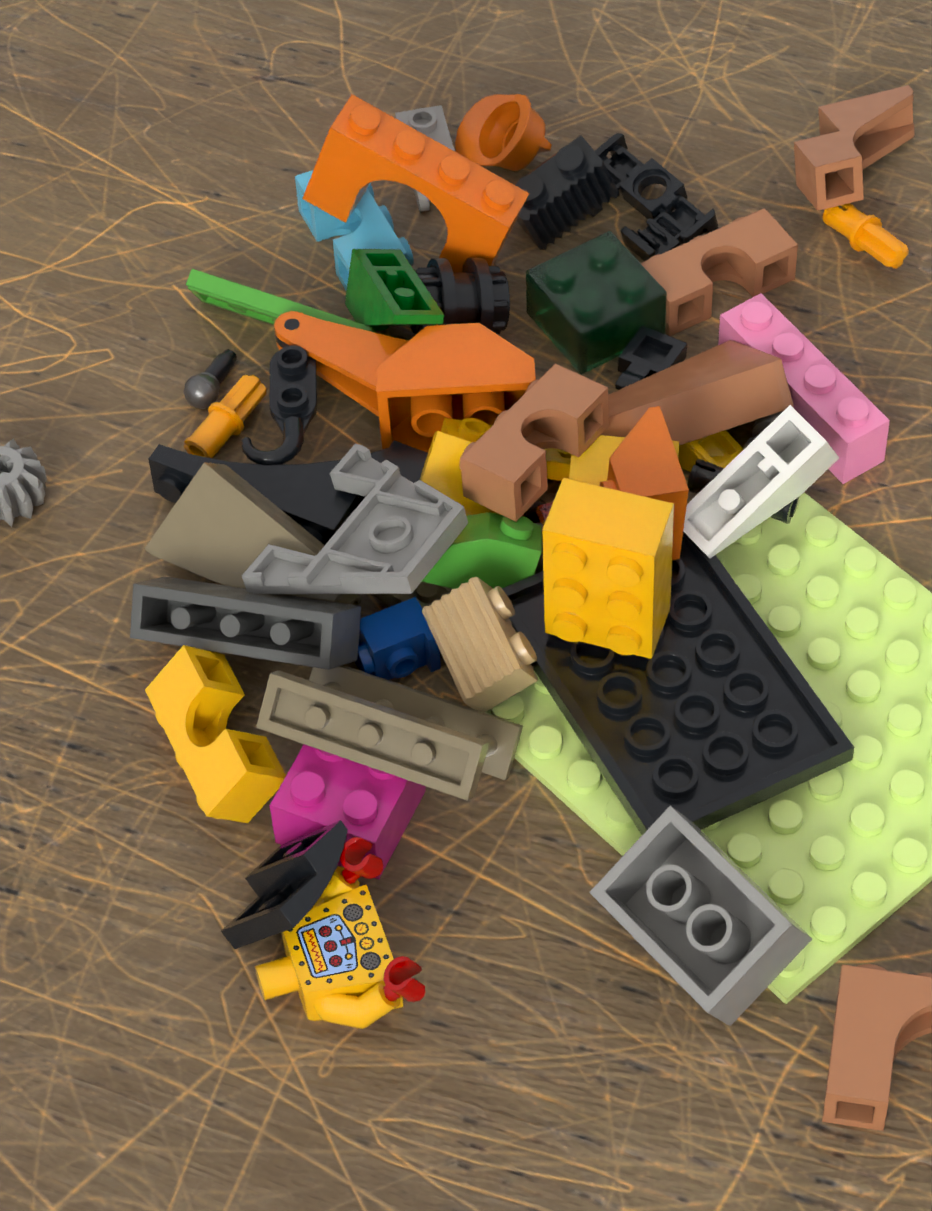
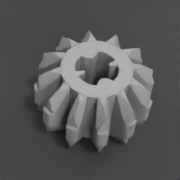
[0,438,47,528]

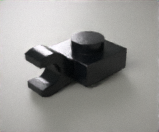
[615,325,687,390]

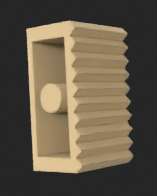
[422,577,538,713]

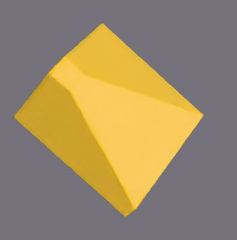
[678,430,743,472]

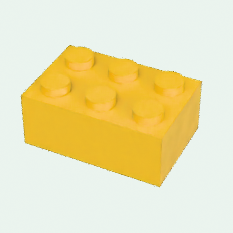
[542,478,674,659]

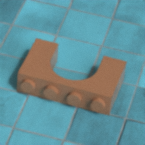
[822,964,932,1131]

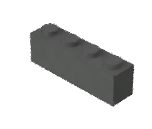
[130,577,361,670]

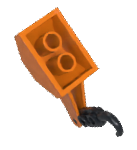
[241,311,536,465]

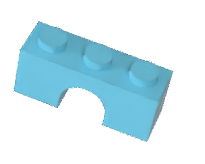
[295,170,414,291]

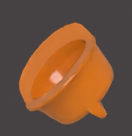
[455,94,552,171]

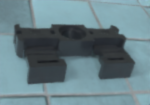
[589,133,719,262]

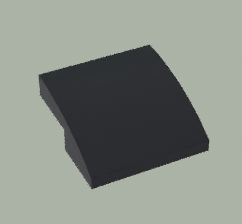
[221,820,348,949]

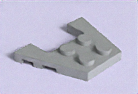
[242,443,468,594]

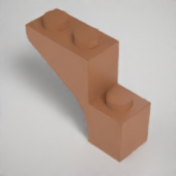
[794,85,915,211]

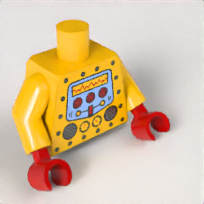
[255,837,425,1029]

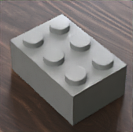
[589,806,812,1026]

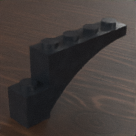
[148,440,428,545]

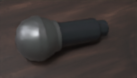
[184,349,237,409]

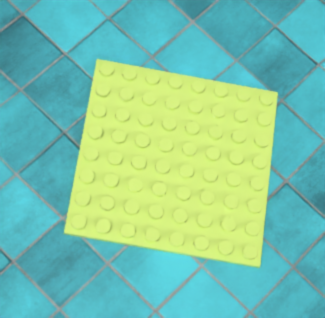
[472,492,932,1004]

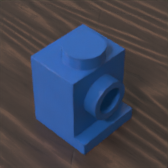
[355,597,441,680]

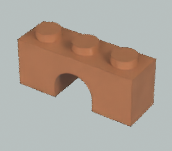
[637,208,798,336]
[459,363,609,522]

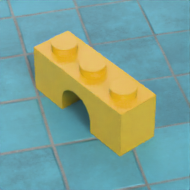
[145,645,286,823]

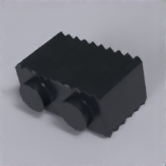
[514,135,618,250]

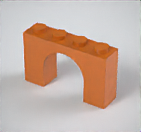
[302,94,530,272]

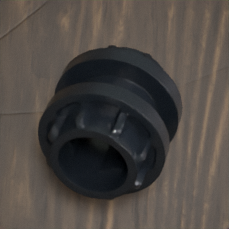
[410,257,510,335]

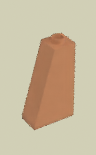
[601,340,794,445]

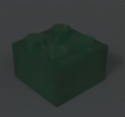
[526,231,667,375]

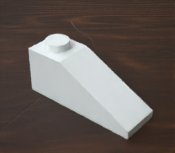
[683,405,839,558]

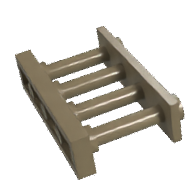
[256,665,523,801]

